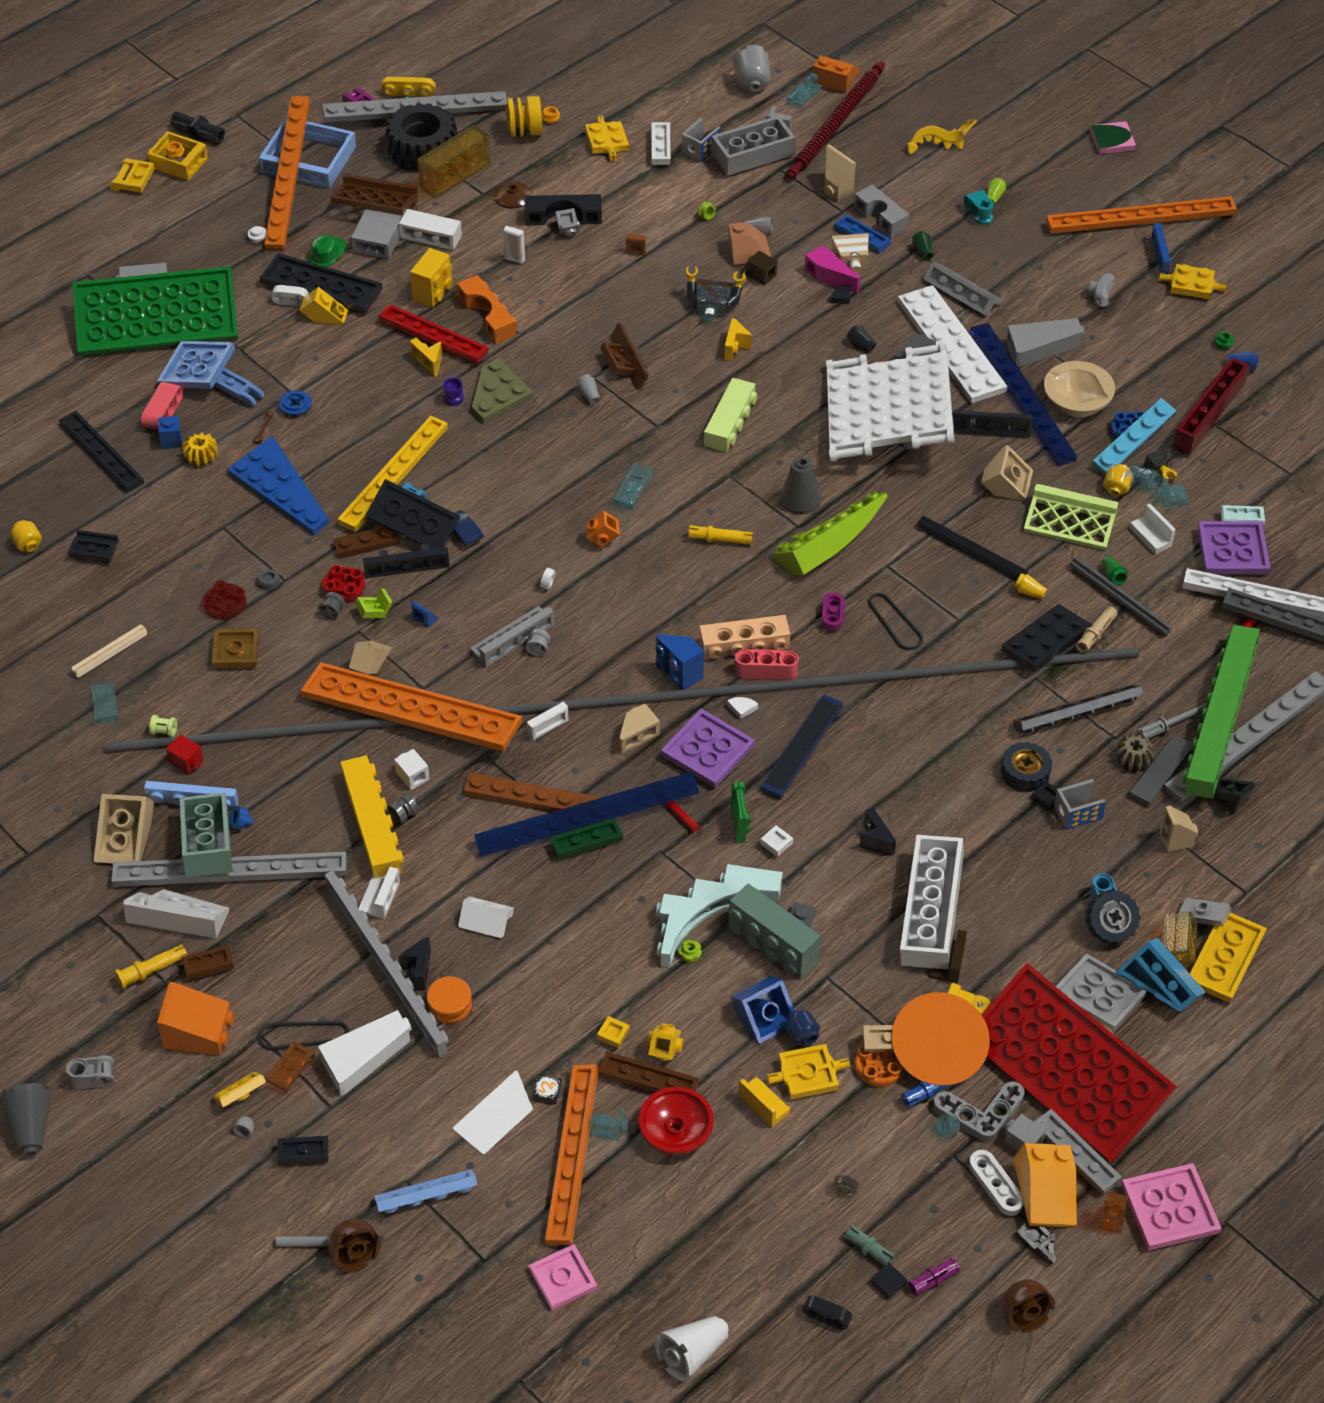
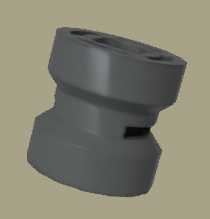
[387,793,419,824]

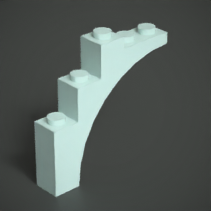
[656,864,783,968]

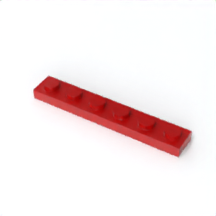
[379,304,489,365]

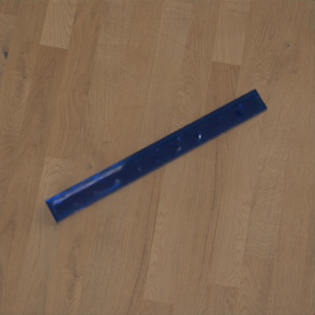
[970,323,1077,467]
[474,771,699,858]

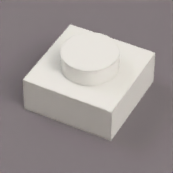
[760,825,793,857]

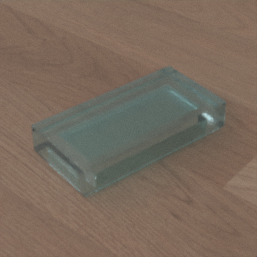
[92,682,119,724]

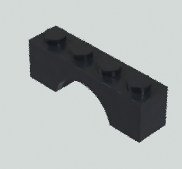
[525,194,602,226]

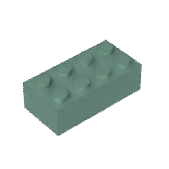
[180,792,233,878]
[729,883,821,980]

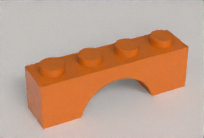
[457,275,517,344]

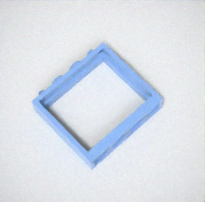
[259,117,356,189]

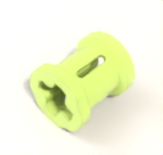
[149,715,177,737]

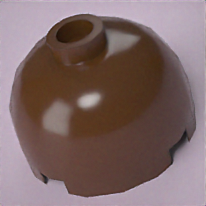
[328,1219,381,1272]
[1001,1279,1055,1333]

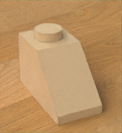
[349,641,391,675]
[620,704,660,754]
[1159,806,1198,852]

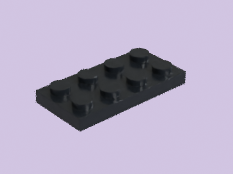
[365,479,460,549]
[1001,604,1092,672]

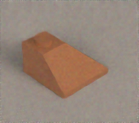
[728,222,771,267]

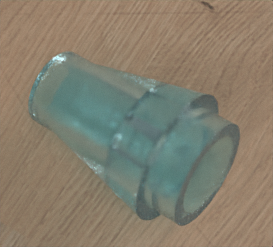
[1130,465,1161,489]

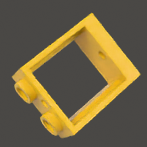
[147,131,208,181]

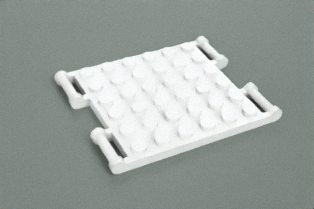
[826,341,955,462]

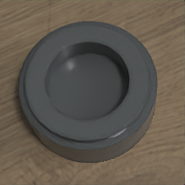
[258,569,280,590]

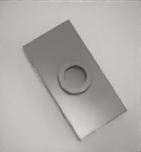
[1178,898,1231,927]

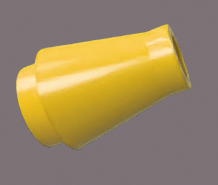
[1014,573,1047,600]

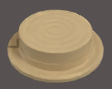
[1044,361,1115,417]

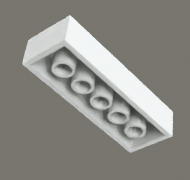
[900,835,964,970]

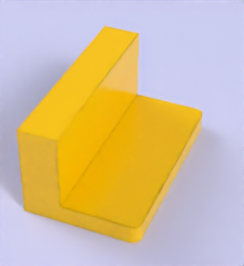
[738,1076,790,1128]

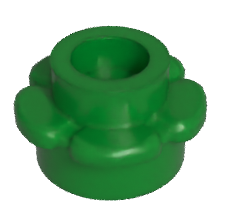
[1215,332,1235,350]

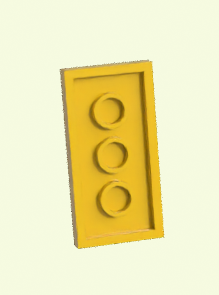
[1190,913,1267,1003]

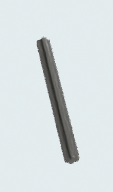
[1070,557,1172,636]

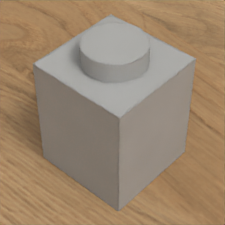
[1005,1113,1046,1152]

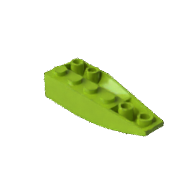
[771,491,888,575]

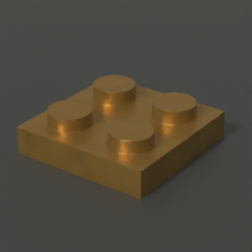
[212,629,259,668]

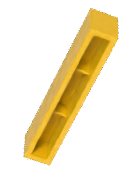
[341,755,404,879]

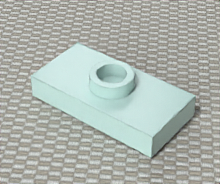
[1220,505,1265,527]

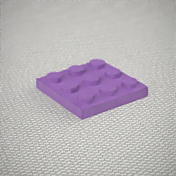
[1198,521,1271,574]
[661,708,755,788]

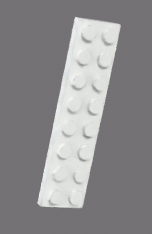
[898,285,1007,403]

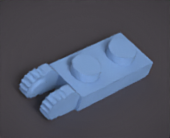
[214,368,265,407]

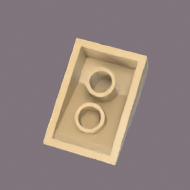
[94,794,154,864]

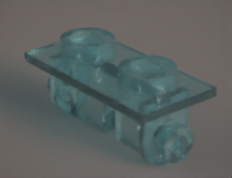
[786,74,822,106]

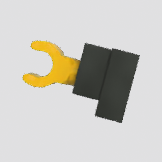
[1143,448,1177,484]

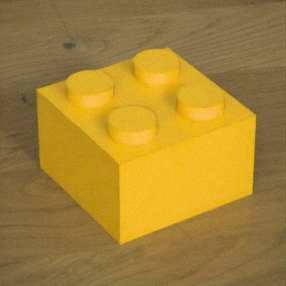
[410,248,453,308]

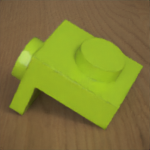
[354,589,392,618]

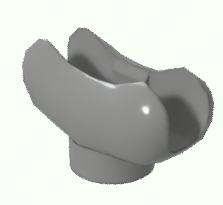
[1089,273,1115,307]

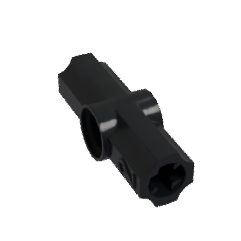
[170,111,226,144]

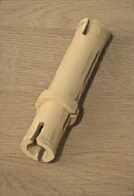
[1076,606,1118,653]

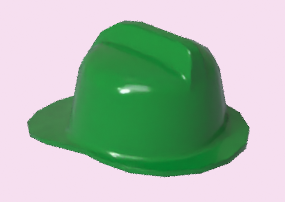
[307,235,347,267]

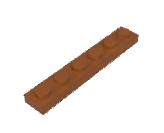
[464,773,602,821]

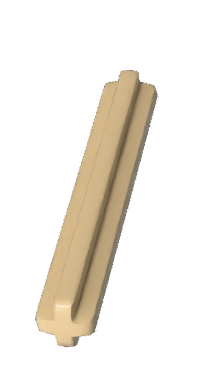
[71,624,147,678]

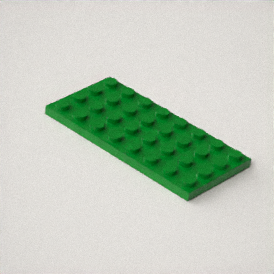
[72,266,238,356]

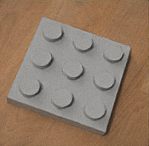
[1056,953,1148,1033]

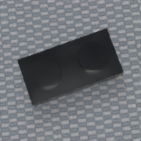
[277,1136,329,1166]

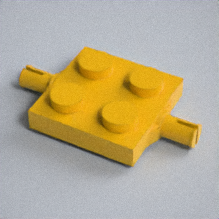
[584,115,629,162]
[1159,264,1226,300]
[767,1044,850,1100]

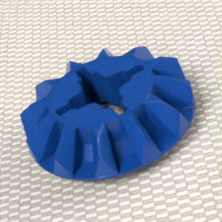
[279,391,312,417]

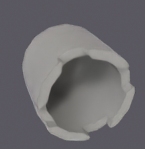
[733,45,771,93]

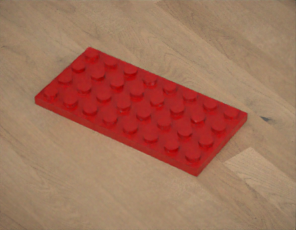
[982,963,1177,1163]

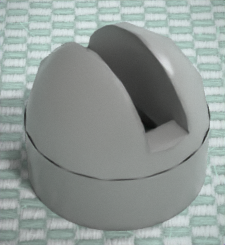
[233,1116,255,1139]

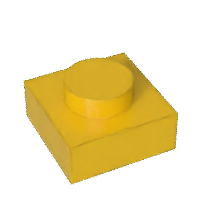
[597,1016,630,1049]

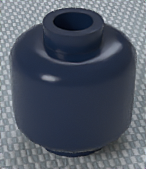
[784,1010,820,1047]

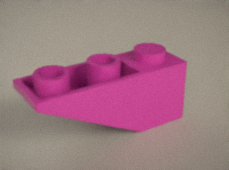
[805,245,860,293]

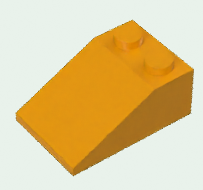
[1013,1143,1077,1227]

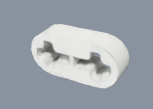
[271,285,309,307]

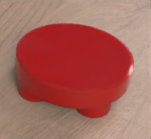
[322,565,365,603]

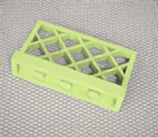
[1023,484,1119,551]

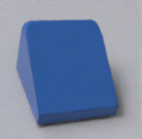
[411,601,438,627]

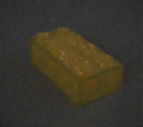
[417,125,491,199]

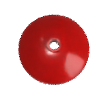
[639,1087,714,1154]

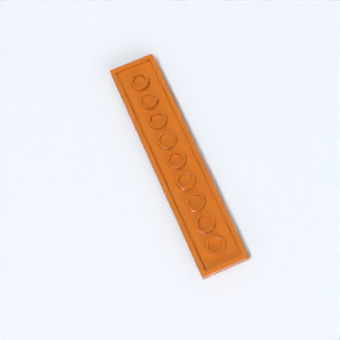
[301,662,522,752]

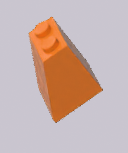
[157,982,235,1056]

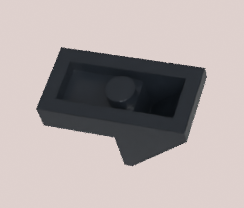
[1213,778,1255,814]
[859,808,896,856]
[399,937,431,991]

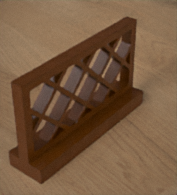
[330,173,418,215]

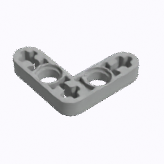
[933,1082,1024,1142]

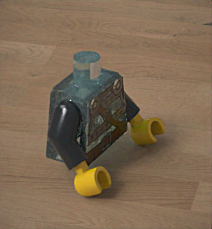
[686,266,746,322]

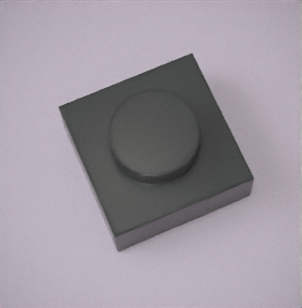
[790,902,817,928]

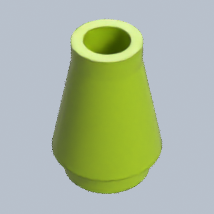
[987,178,1006,206]

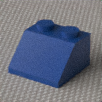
[730,976,795,1044]

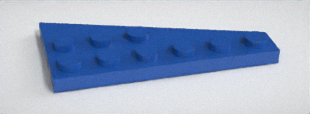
[227,436,329,536]

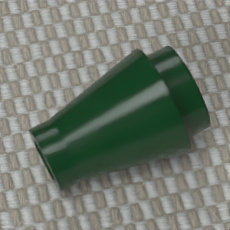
[912,231,934,260]

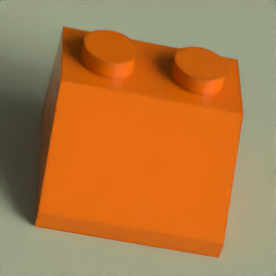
[812,55,860,93]

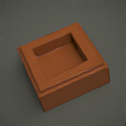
[626,234,646,255]

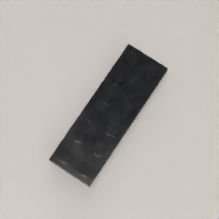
[260,253,383,314]

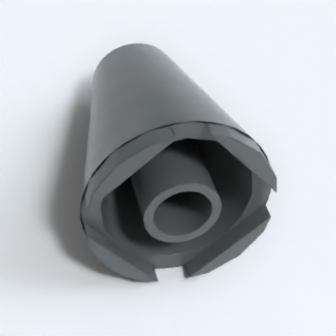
[780,457,822,514]
[1,1083,51,1156]

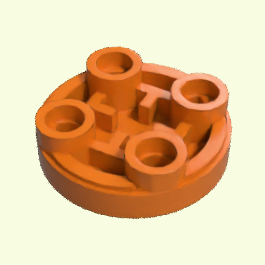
[855,1044,904,1087]

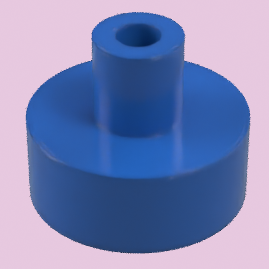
[229,806,253,830]

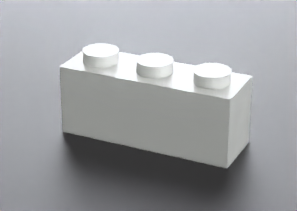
[399,209,462,250]

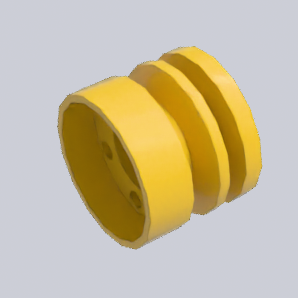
[506,95,543,137]

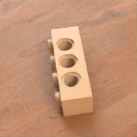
[699,615,790,659]

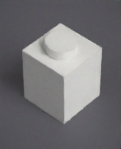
[394,749,430,790]

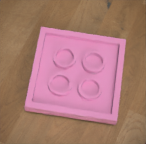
[1121,1163,1222,1251]

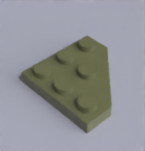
[472,358,534,423]

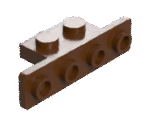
[600,323,649,389]

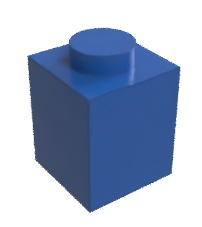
[158,416,183,450]

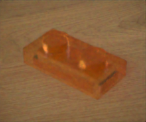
[266,1041,315,1093]

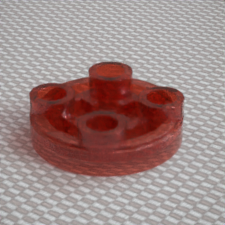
[203,580,247,620]

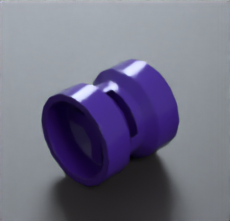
[443,377,464,406]

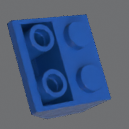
[655,634,704,690]

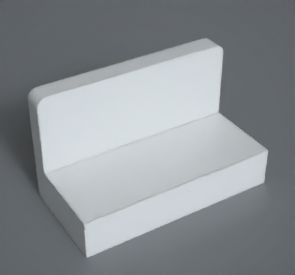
[1129,504,1175,555]
[359,867,400,919]
[458,897,514,938]

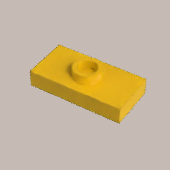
[213,1072,266,1107]

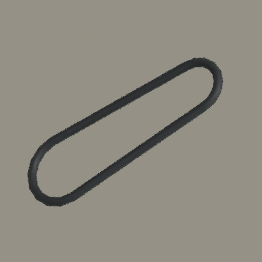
[869,593,923,650]
[258,1021,349,1050]

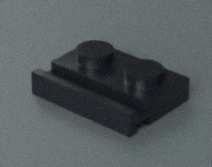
[68,530,119,563]

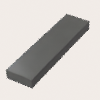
[1129,734,1193,807]

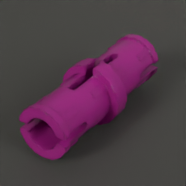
[908,1257,960,1296]

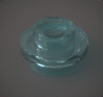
[936,1113,960,1139]

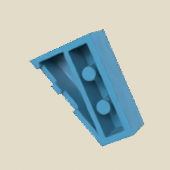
[1115,938,1206,1012]

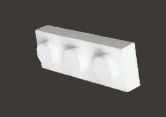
[652,122,671,165]

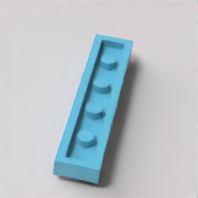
[1092,398,1176,476]

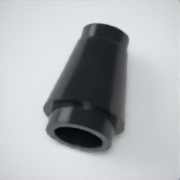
[847,325,877,352]

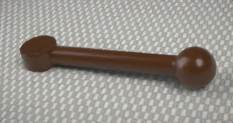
[254,411,273,444]

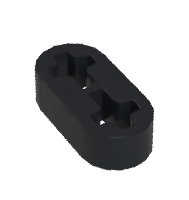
[802,1295,853,1330]

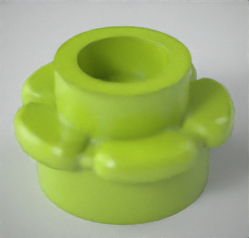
[698,202,715,220]
[678,940,702,962]

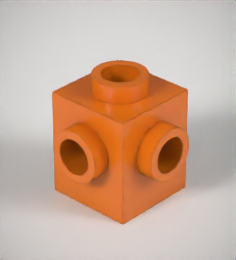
[586,510,620,548]

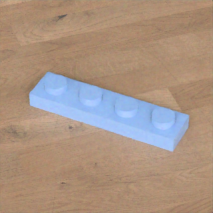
[144,781,239,810]
[374,1169,477,1213]

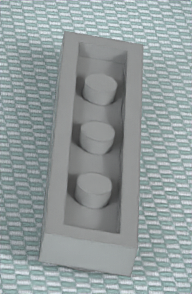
[1034,1109,1122,1196]

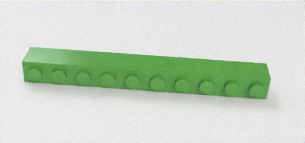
[1183,625,1260,799]

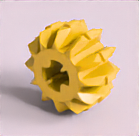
[182,432,218,466]

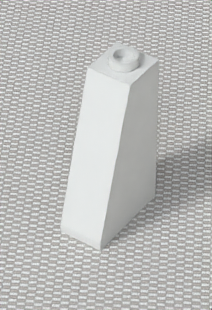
[318,1010,412,1096]

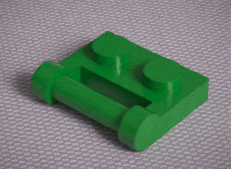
[730,782,751,844]

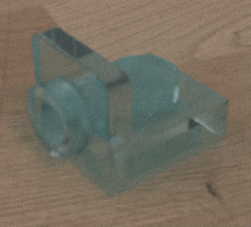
[1157,478,1190,507]
[590,1107,629,1141]

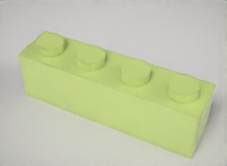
[704,378,757,452]

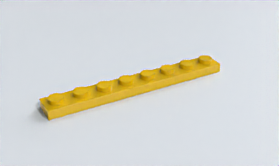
[337,415,448,532]

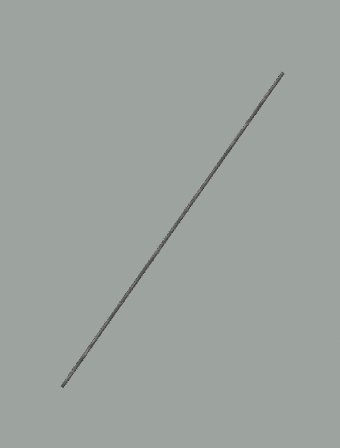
[105,648,1139,752]

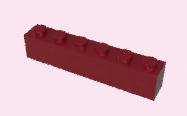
[1172,357,1250,455]

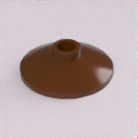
[494,182,532,209]

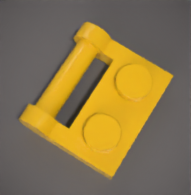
[110,159,155,193]

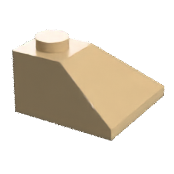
[824,144,856,202]
[981,445,1033,501]

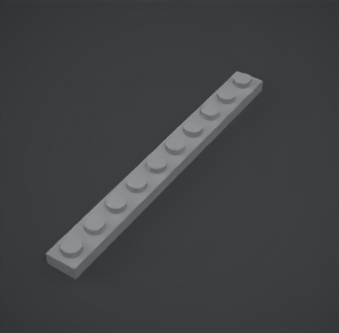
[322,91,507,123]
[1163,671,1324,803]
[112,852,347,887]
[325,871,449,1058]

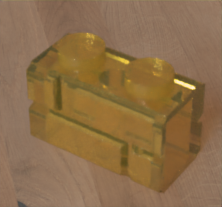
[1160,911,1197,965]

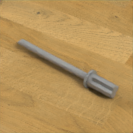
[1137,703,1208,739]

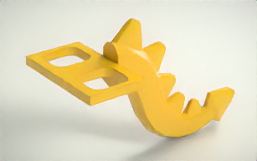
[907,119,977,154]

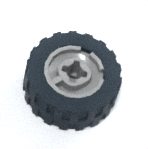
[1085,891,1141,943]

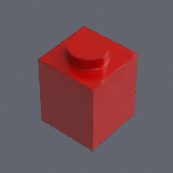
[166,734,204,775]

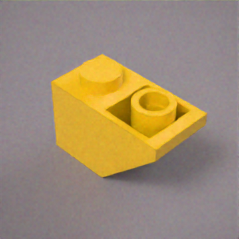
[300,287,348,325]

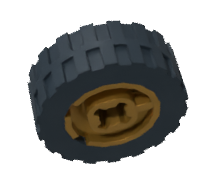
[1001,742,1052,792]

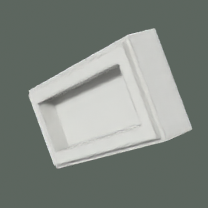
[503,226,525,264]
[527,702,569,740]

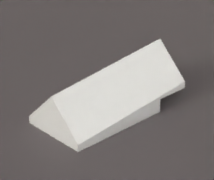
[123,889,229,939]

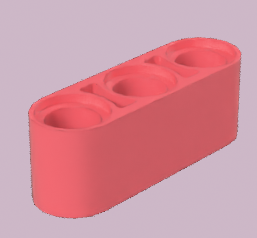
[141,382,183,431]
[734,649,799,680]

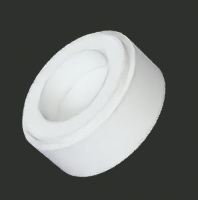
[540,568,556,590]

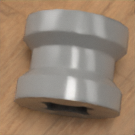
[526,629,550,656]

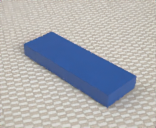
[834,215,891,254]
[1151,223,1171,274]

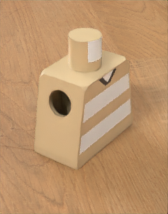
[831,233,869,274]

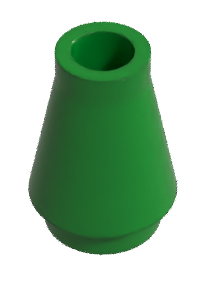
[1102,556,1128,586]

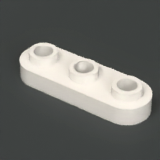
[969,1150,1024,1216]

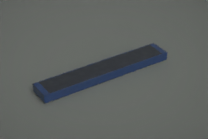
[761,694,843,800]

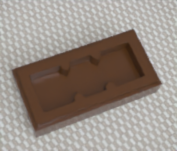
[182,945,234,981]

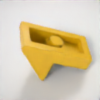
[724,318,752,361]
[410,338,442,377]

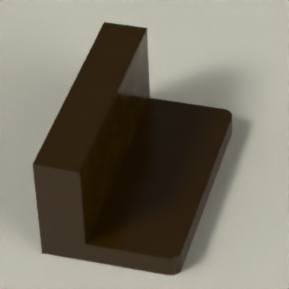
[930,930,967,983]

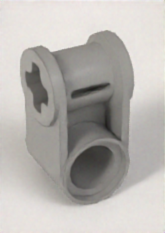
[66,1055,115,1090]

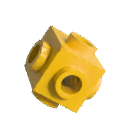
[647,1024,684,1061]

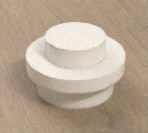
[248,226,267,244]

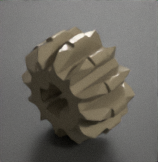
[1116,733,1154,772]

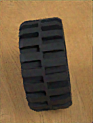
[385,103,458,171]

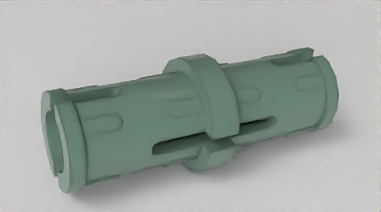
[844,1225,895,1267]

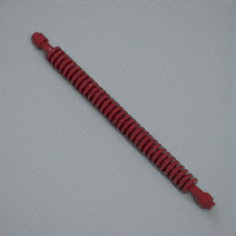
[786,61,885,180]

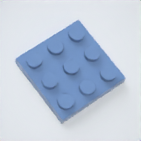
[157,341,235,389]

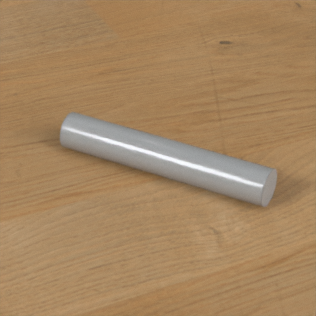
[276,1236,329,1247]

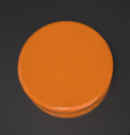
[427,976,472,1024]

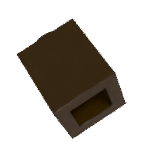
[746,251,778,285]

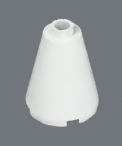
[655,1316,729,1382]

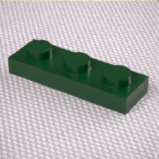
[550,818,623,860]

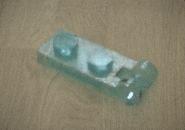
[614,462,654,510]

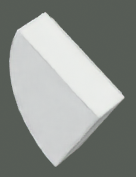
[727,697,758,719]

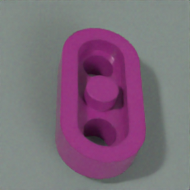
[822,592,845,631]

